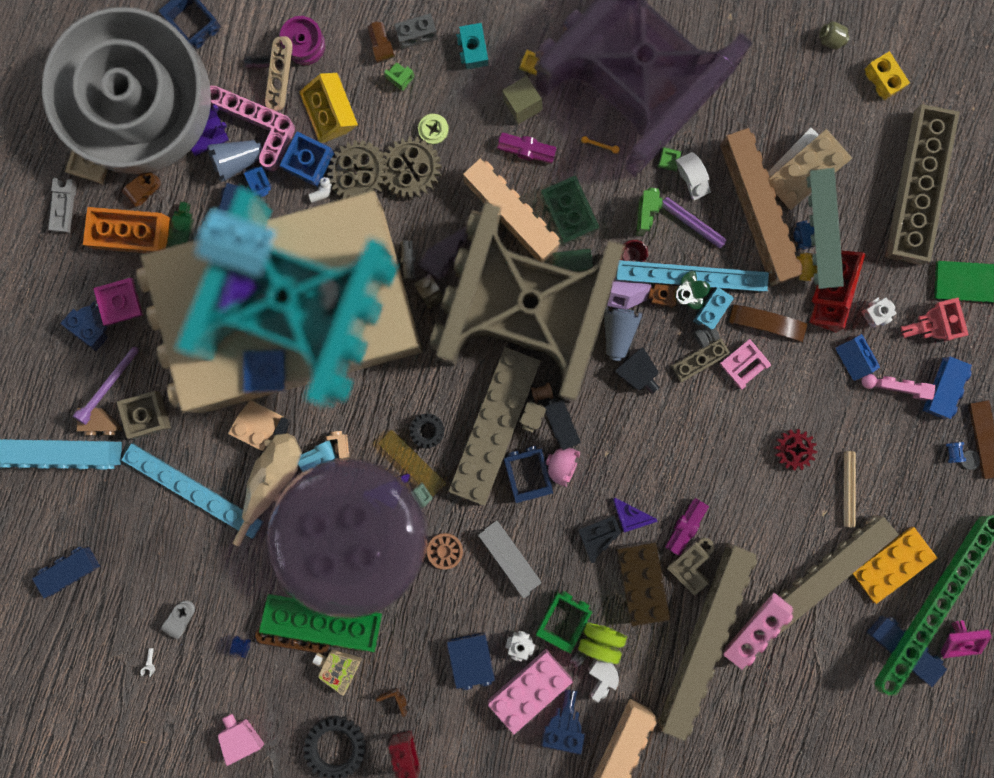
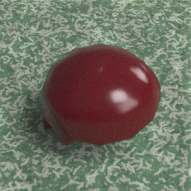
[620,239,649,262]

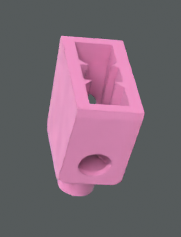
[218,714,264,766]

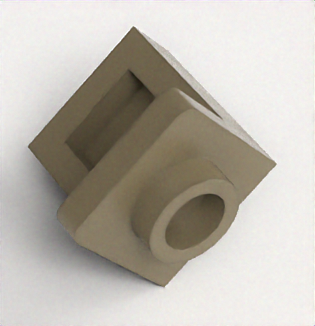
[414,274,444,309]

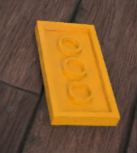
[852,526,937,604]

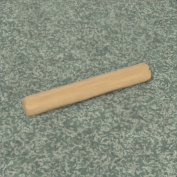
[844,451,856,527]

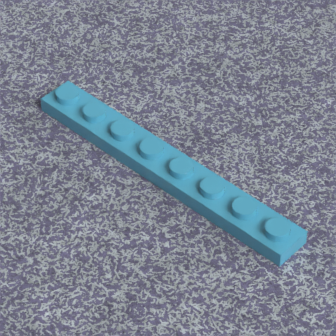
[615,260,769,292]
[122,444,263,539]

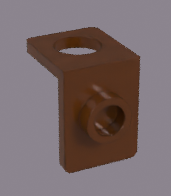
[375,688,407,717]

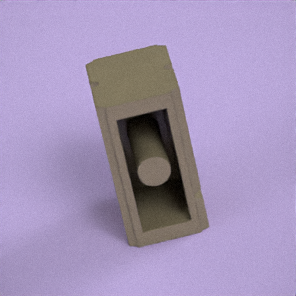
[520,402,546,432]

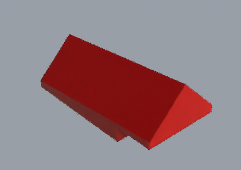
[809,250,865,333]

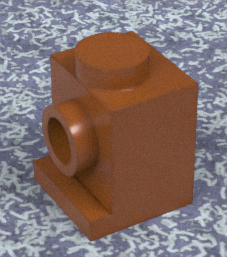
[648,283,678,308]

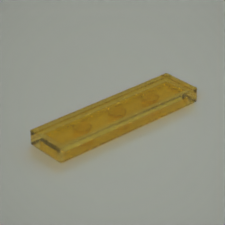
[378,430,446,497]

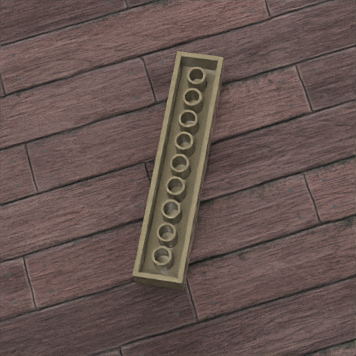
[658,543,757,741]

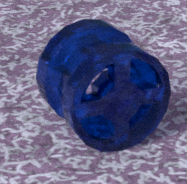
[229,635,251,659]

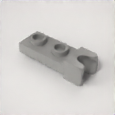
[48,178,77,233]

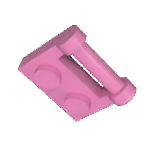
[719,339,771,390]

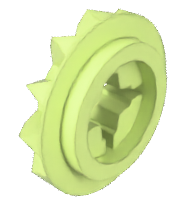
[418,114,449,145]

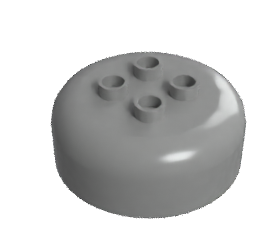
[42,7,211,174]

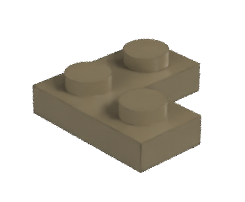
[667,541,709,596]

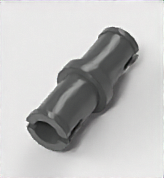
[400,241,416,281]
[320,282,338,318]

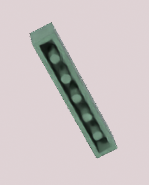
[807,168,844,289]

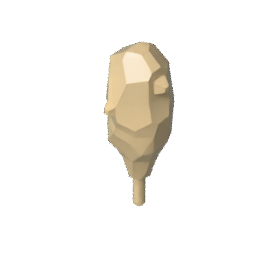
[233,433,302,546]

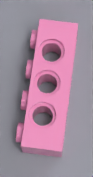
[723,593,793,669]

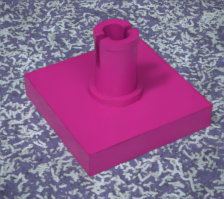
[93,278,143,326]
[941,620,991,659]

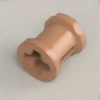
[531,383,554,404]

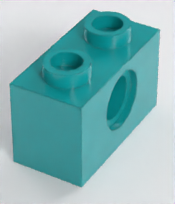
[456,23,489,70]

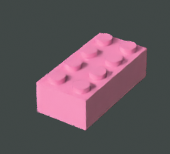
[488,649,573,734]

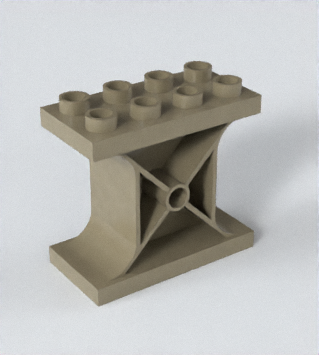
[430,202,624,402]

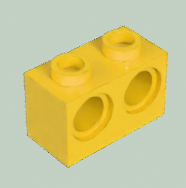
[865,51,910,100]

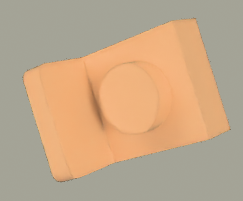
[326,431,350,458]

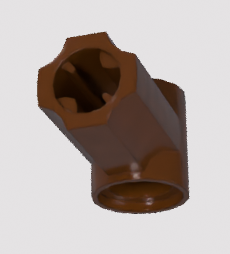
[367,21,395,63]

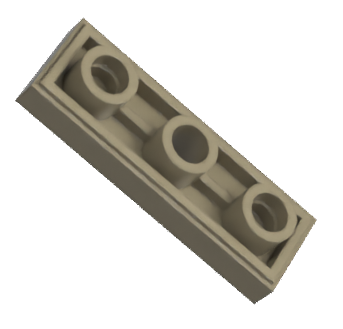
[671,338,730,383]

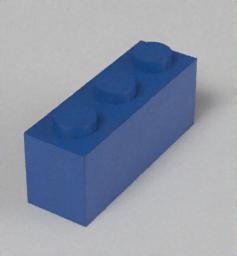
[922,356,972,419]

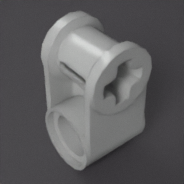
[161,600,195,640]

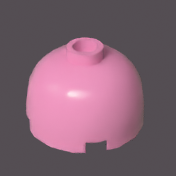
[546,448,580,487]

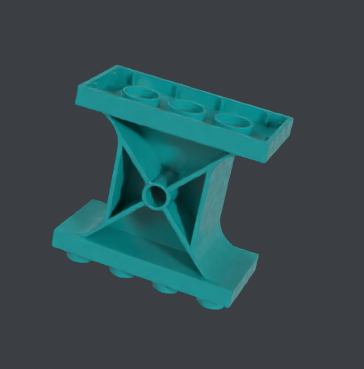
[175,188,398,408]

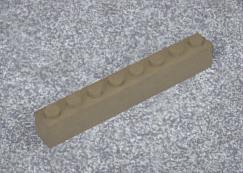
[767,515,899,634]

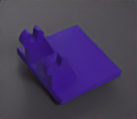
[191,105,229,157]

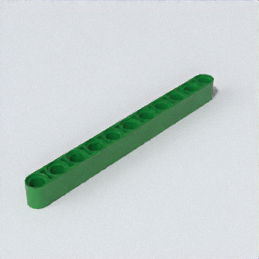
[874,515,994,695]

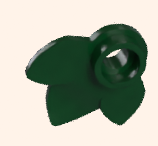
[675,271,710,309]

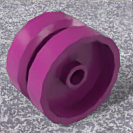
[280,16,325,66]

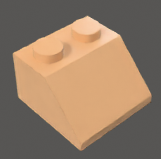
[228,400,283,451]

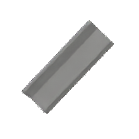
[478,521,541,598]

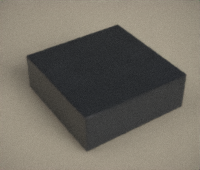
[274,417,291,435]

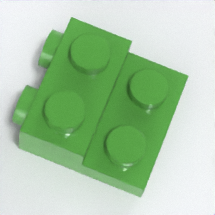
[636,188,662,236]

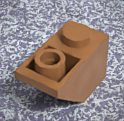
[77,408,122,435]

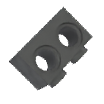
[394,13,438,49]

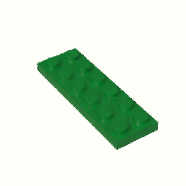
[259,594,382,653]

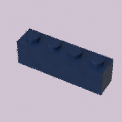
[866,615,947,687]

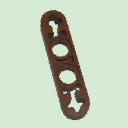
[255,627,330,653]

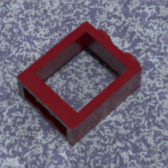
[388,730,421,778]

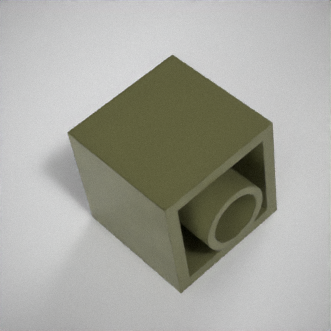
[502,76,543,124]

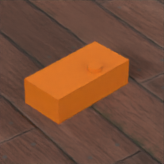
[83,207,170,254]

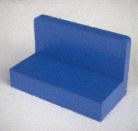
[836,334,880,381]

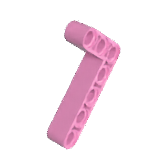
[210,86,295,171]

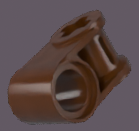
[122,172,161,207]

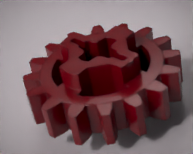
[774,429,818,471]

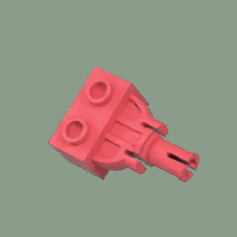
[900,298,969,342]

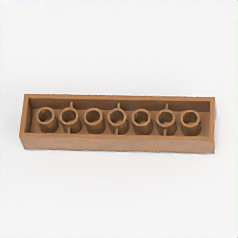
[720,128,802,287]

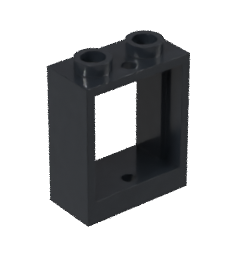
[545,398,581,450]

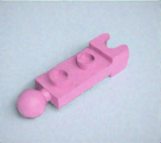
[862,374,935,400]

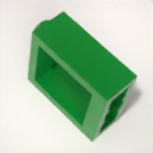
[536,591,592,654]

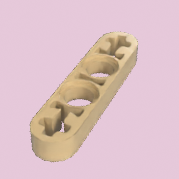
[265,36,292,111]

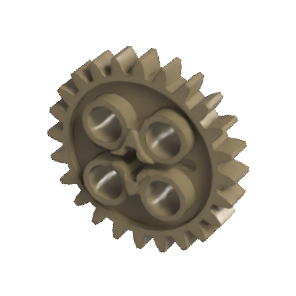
[383,136,442,199]
[328,140,389,199]

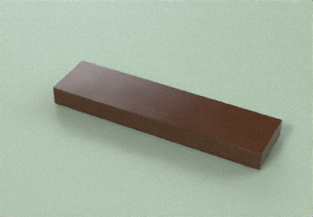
[968,400,994,479]

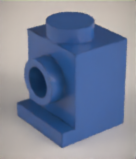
[793,220,816,251]

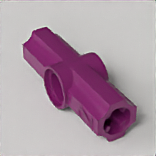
[498,132,557,164]
[665,498,709,556]

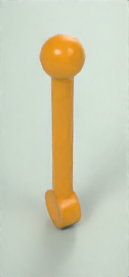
[581,136,619,154]

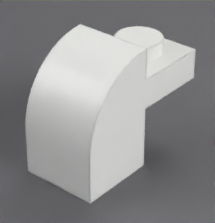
[676,152,711,200]
[588,658,619,702]

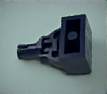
[60,301,108,352]
[541,689,585,754]

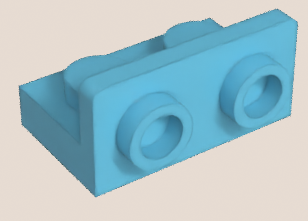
[693,287,733,329]

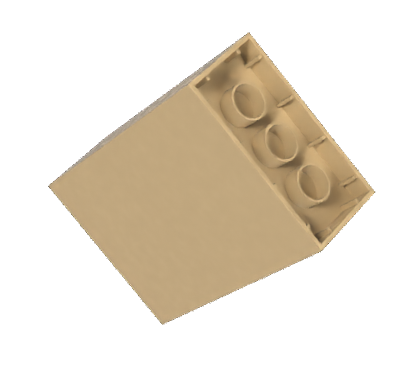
[137,191,423,413]

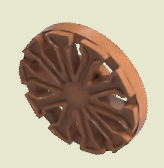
[427,533,463,570]

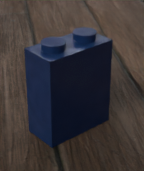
[447,632,495,690]

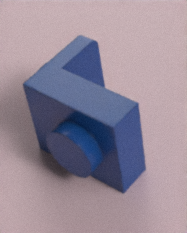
[244,165,271,197]

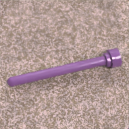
[73,347,139,425]

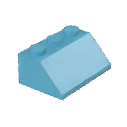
[196,210,276,276]

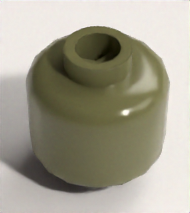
[819,21,849,50]

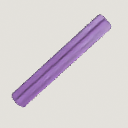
[662,197,726,248]

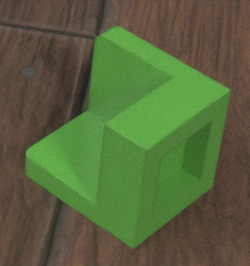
[384,63,415,91]

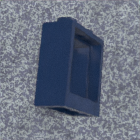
[159,0,221,49]
[504,446,553,503]

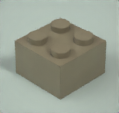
[117,391,171,439]

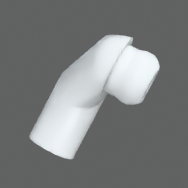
[309,177,332,203]

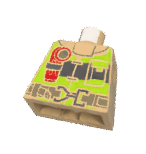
[312,650,362,696]

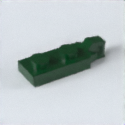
[166,201,193,249]

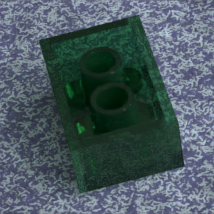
[540,175,600,247]

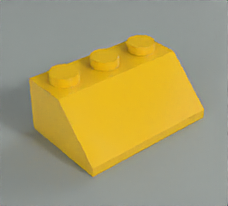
[299,73,358,143]

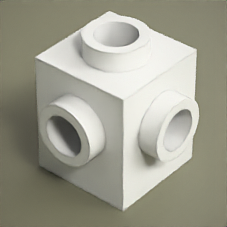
[861,297,897,328]
[506,631,535,661]

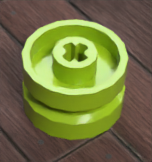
[578,622,627,664]

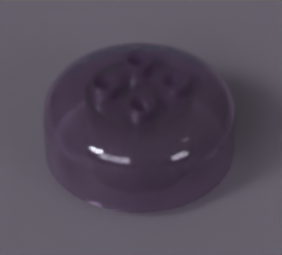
[267,458,428,618]

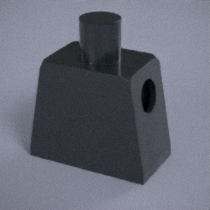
[614,347,660,395]

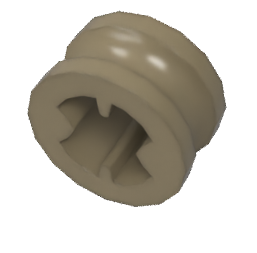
[697,537,714,555]

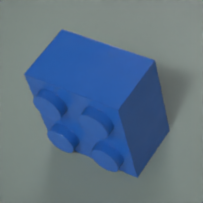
[280,132,334,187]

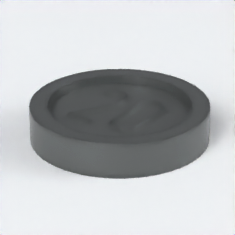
[960,450,980,470]

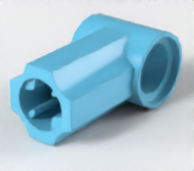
[298,440,338,472]

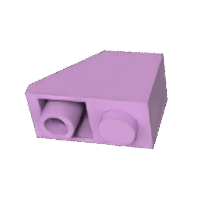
[607,277,651,310]

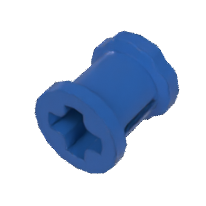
[946,442,966,463]

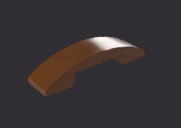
[728,304,807,342]

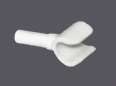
[140,648,155,677]

